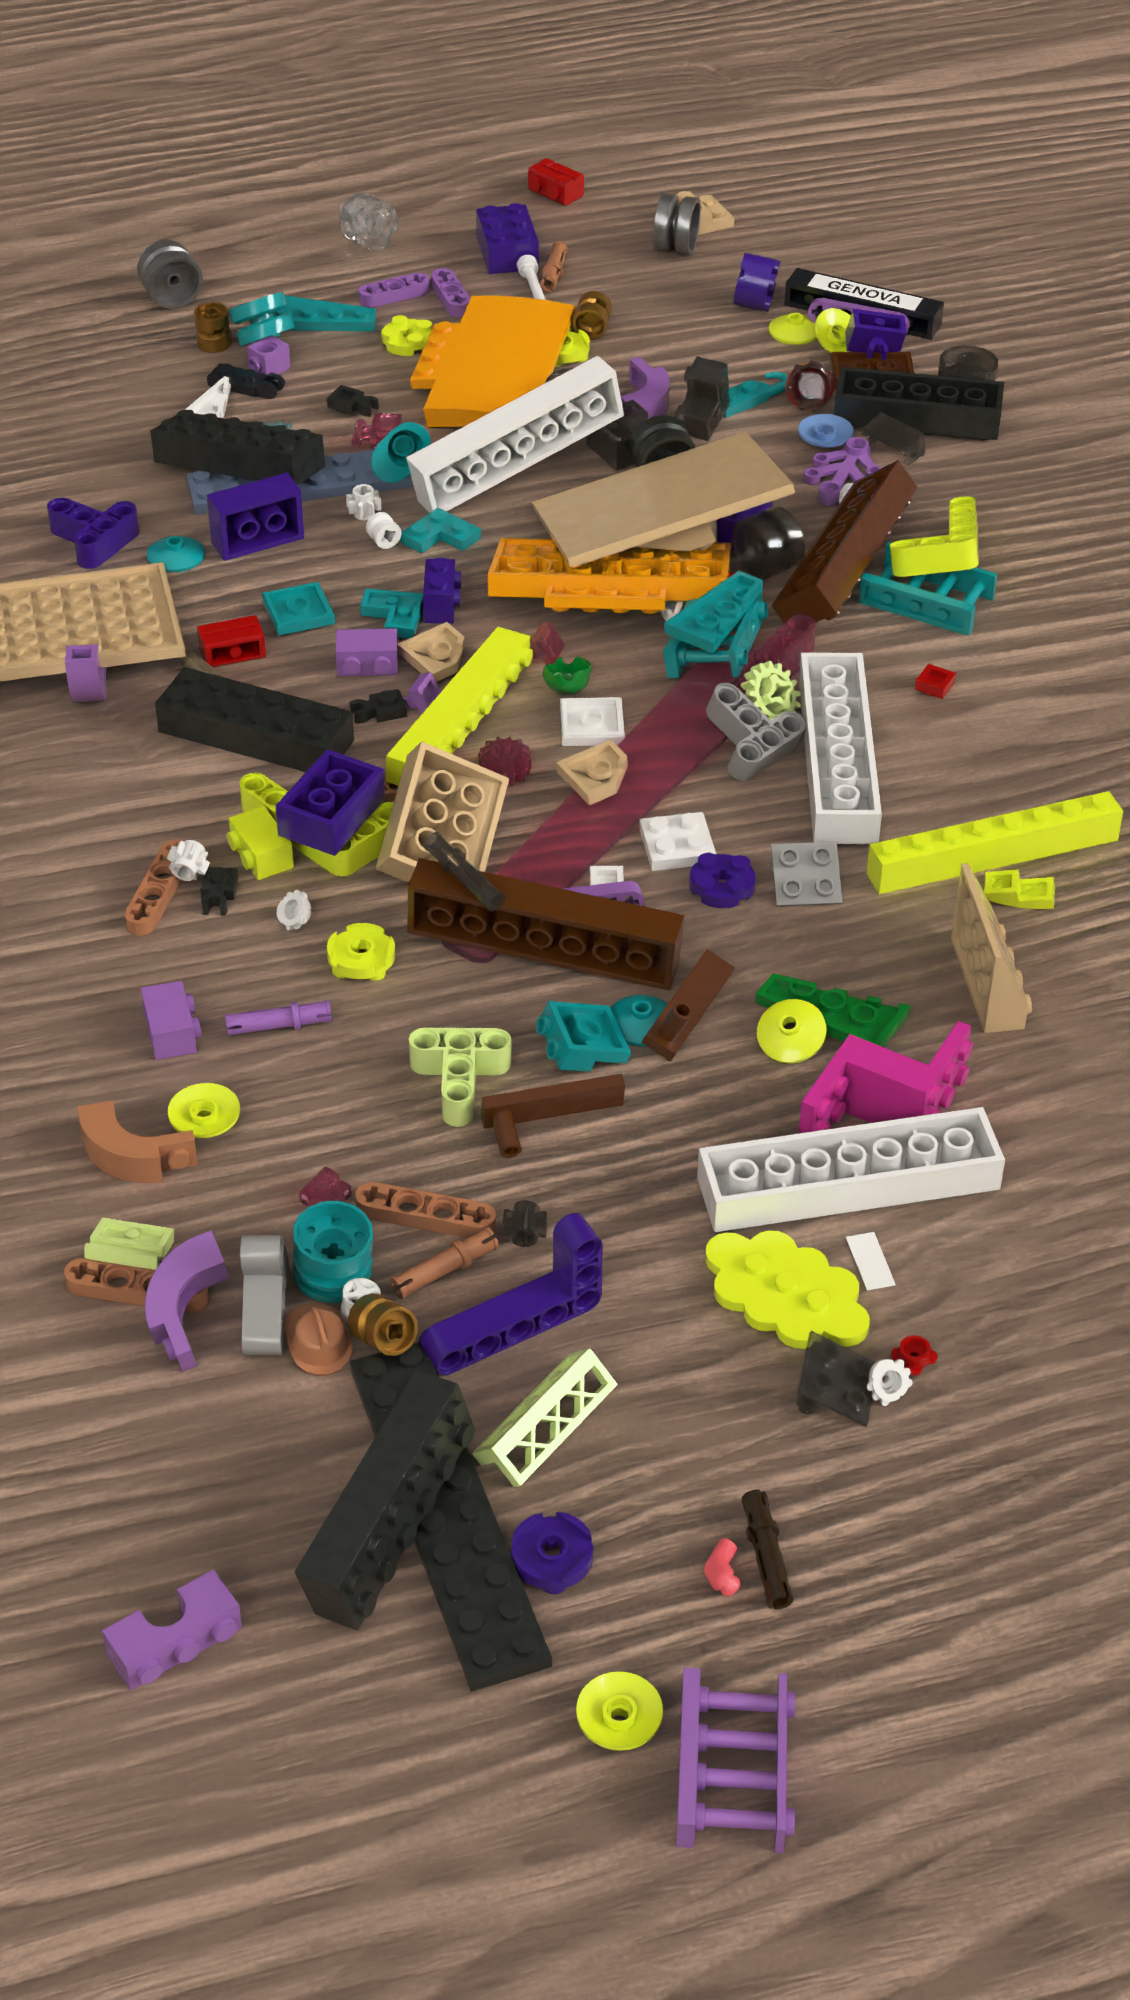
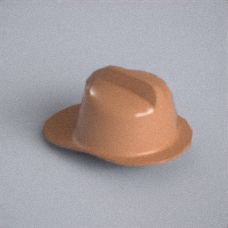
[284,1303,352,1376]

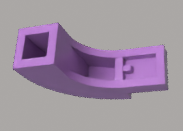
[619,356,670,433]
[65,644,107,703]
[145,1230,230,1371]

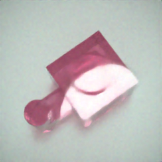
[351,413,402,450]

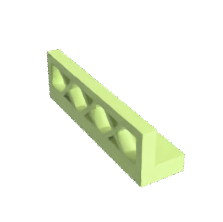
[471,1348,618,1487]

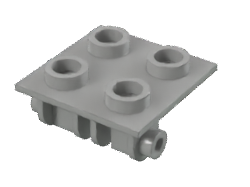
[770,841,843,907]

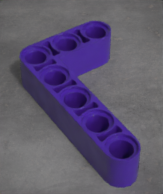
[419,1213,603,1375]

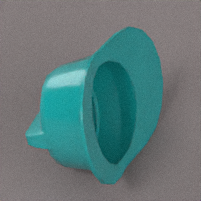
[371,422,431,483]

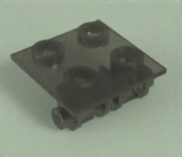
[796,1331,875,1427]

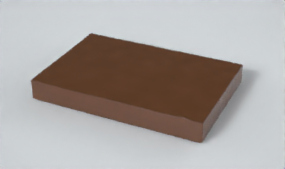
[830,352,914,389]

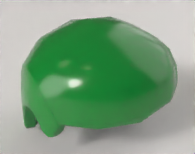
[542,657,592,695]

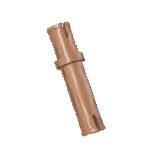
[540,241,568,292]
[390,1227,499,1299]

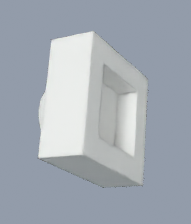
[590,866,624,898]

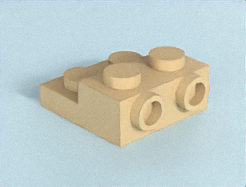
[676,191,734,235]

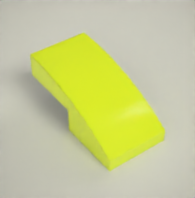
[984,869,1055,909]

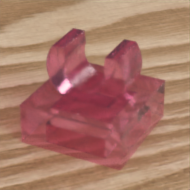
[530,621,565,665]
[299,1166,352,1207]

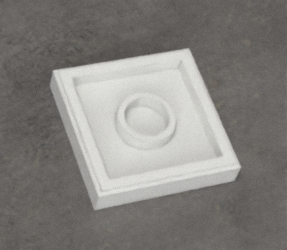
[560,697,625,746]

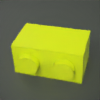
[226,806,294,880]

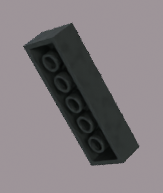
[834,366,1004,440]
[150,410,326,485]
[155,667,354,772]
[294,1370,475,1631]

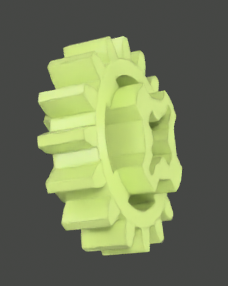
[740,661,801,720]

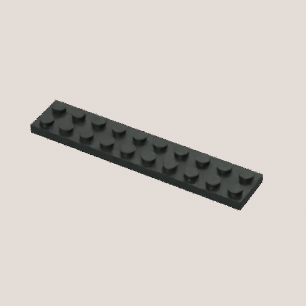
[350,1342,552,1692]

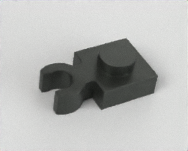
[327,385,379,417]
[349,689,407,724]
[200,867,239,916]

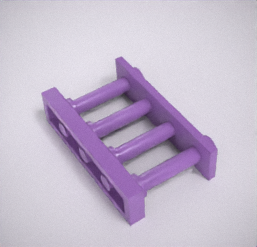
[676,1668,795,1853]

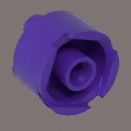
[733,253,781,312]

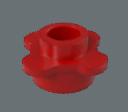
[891,1335,938,1376]

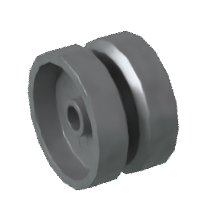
[653,193,701,255]
[137,240,203,309]

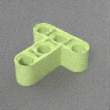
[409,1027,512,1127]

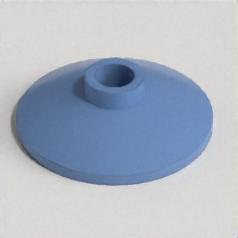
[798,414,853,448]

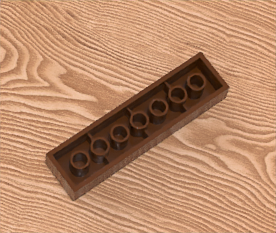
[771,460,917,633]
[407,858,684,991]

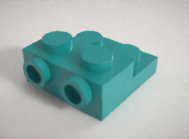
[536,1001,631,1072]

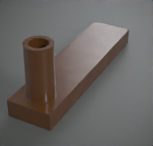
[642,949,735,1062]
[481,1074,625,1158]

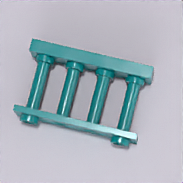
[858,542,997,636]
[663,592,768,678]

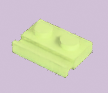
[84,1217,174,1270]

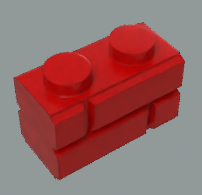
[528,158,584,206]
[197,615,266,668]

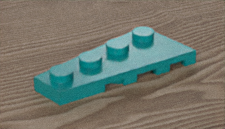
[273,295,377,332]
[664,571,763,653]

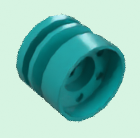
[293,1201,373,1303]

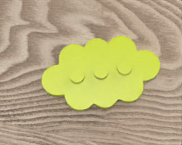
[705,1230,870,1349]

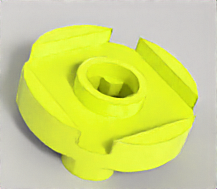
[381,315,432,356]
[555,328,590,367]
[327,923,395,981]

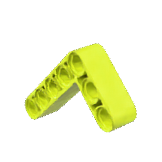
[890,496,979,577]
[239,773,394,877]

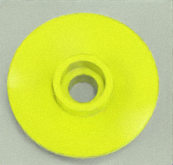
[814,308,851,353]
[769,313,817,345]
[757,999,827,1064]
[168,1083,240,1138]
[576,1671,663,1751]

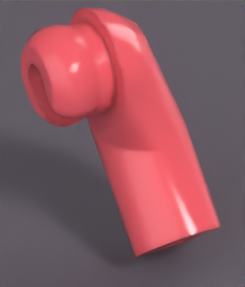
[704,1538,740,1597]

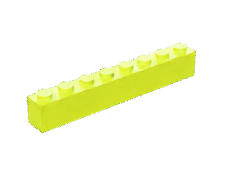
[386,627,533,786]
[866,791,1124,895]

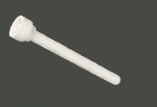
[517,255,546,300]

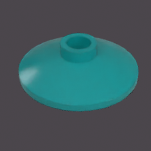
[146,536,205,572]
[611,995,667,1047]

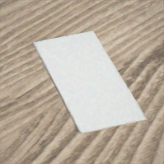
[846,1232,896,1290]

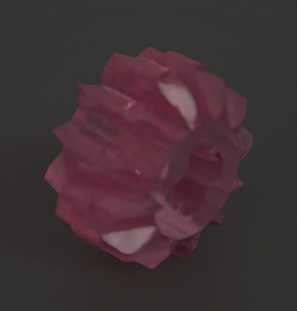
[478,736,532,786]

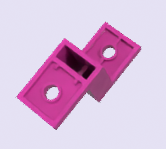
[798,1021,973,1134]

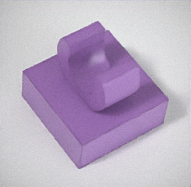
[403,672,442,714]

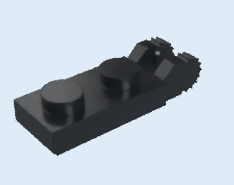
[207,363,286,399]

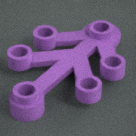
[803,437,881,506]

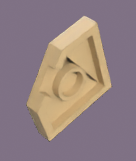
[398,622,465,682]
[556,740,628,805]

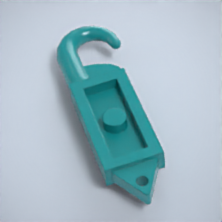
[703,372,787,418]

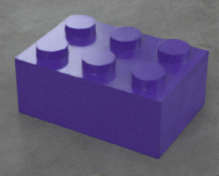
[476,203,539,274]
[207,473,304,561]
[276,749,385,856]

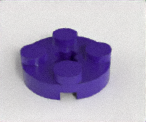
[689,852,756,908]
[511,1512,593,1595]

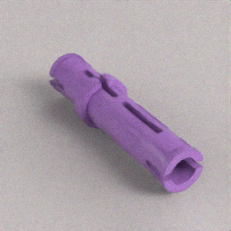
[225,1000,332,1036]

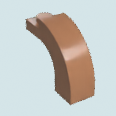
[77,1100,198,1183]

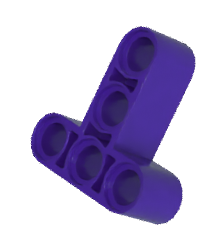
[47,498,139,569]

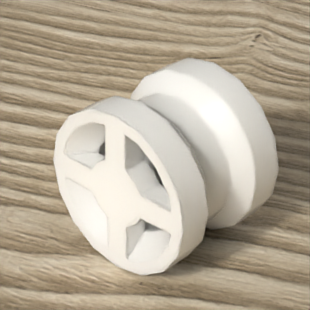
[366,512,402,549]
[340,1278,381,1323]

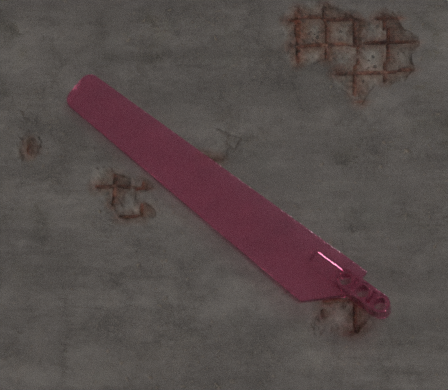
[441,615,816,963]

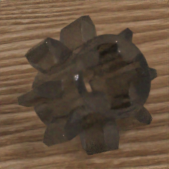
[502,1200,547,1247]

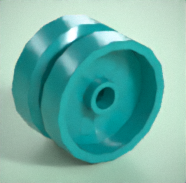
[228,291,295,346]

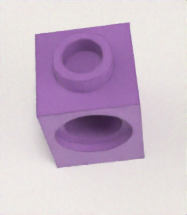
[247,335,291,375]

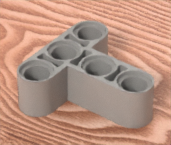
[706,683,806,781]
[240,1235,289,1355]

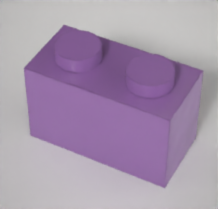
[336,628,398,676]
[141,980,201,1060]

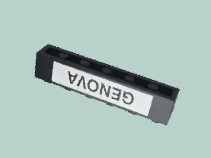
[784,268,944,340]

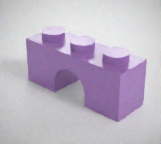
[102,1569,242,1691]

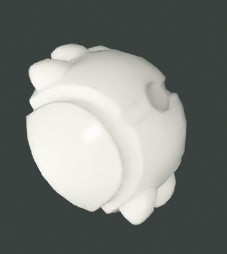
[276,890,311,931]
[866,1359,913,1406]

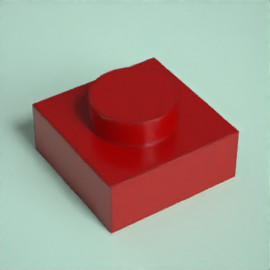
[915,664,956,699]

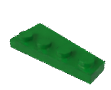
[755,973,911,1047]

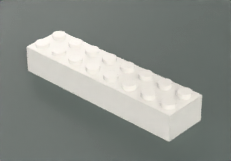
[406,356,624,513]
[799,653,882,844]
[697,1107,1005,1232]

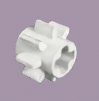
[346,484,382,520]
[167,840,210,881]

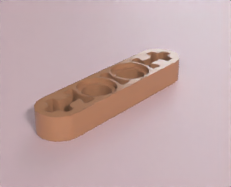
[125,839,184,936]
[355,1182,496,1238]
[64,1258,210,1313]

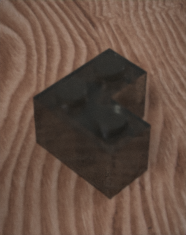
[675,356,730,441]
[586,400,648,471]

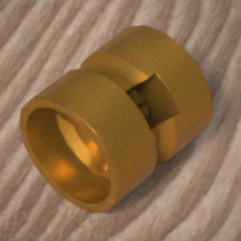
[573,291,612,340]
[194,302,232,353]
[348,1293,418,1356]

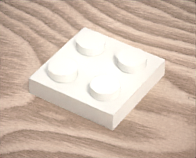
[639,812,716,871]

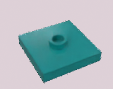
[261,582,335,636]

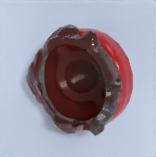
[785,360,837,412]

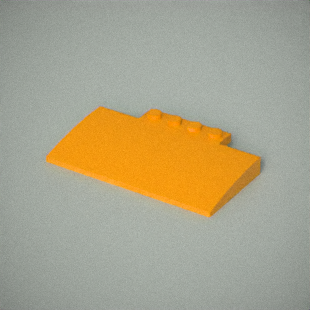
[410,295,576,428]
[488,538,731,614]

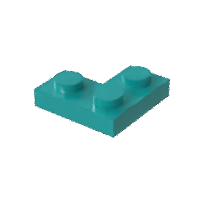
[400,508,481,553]
[360,588,424,639]

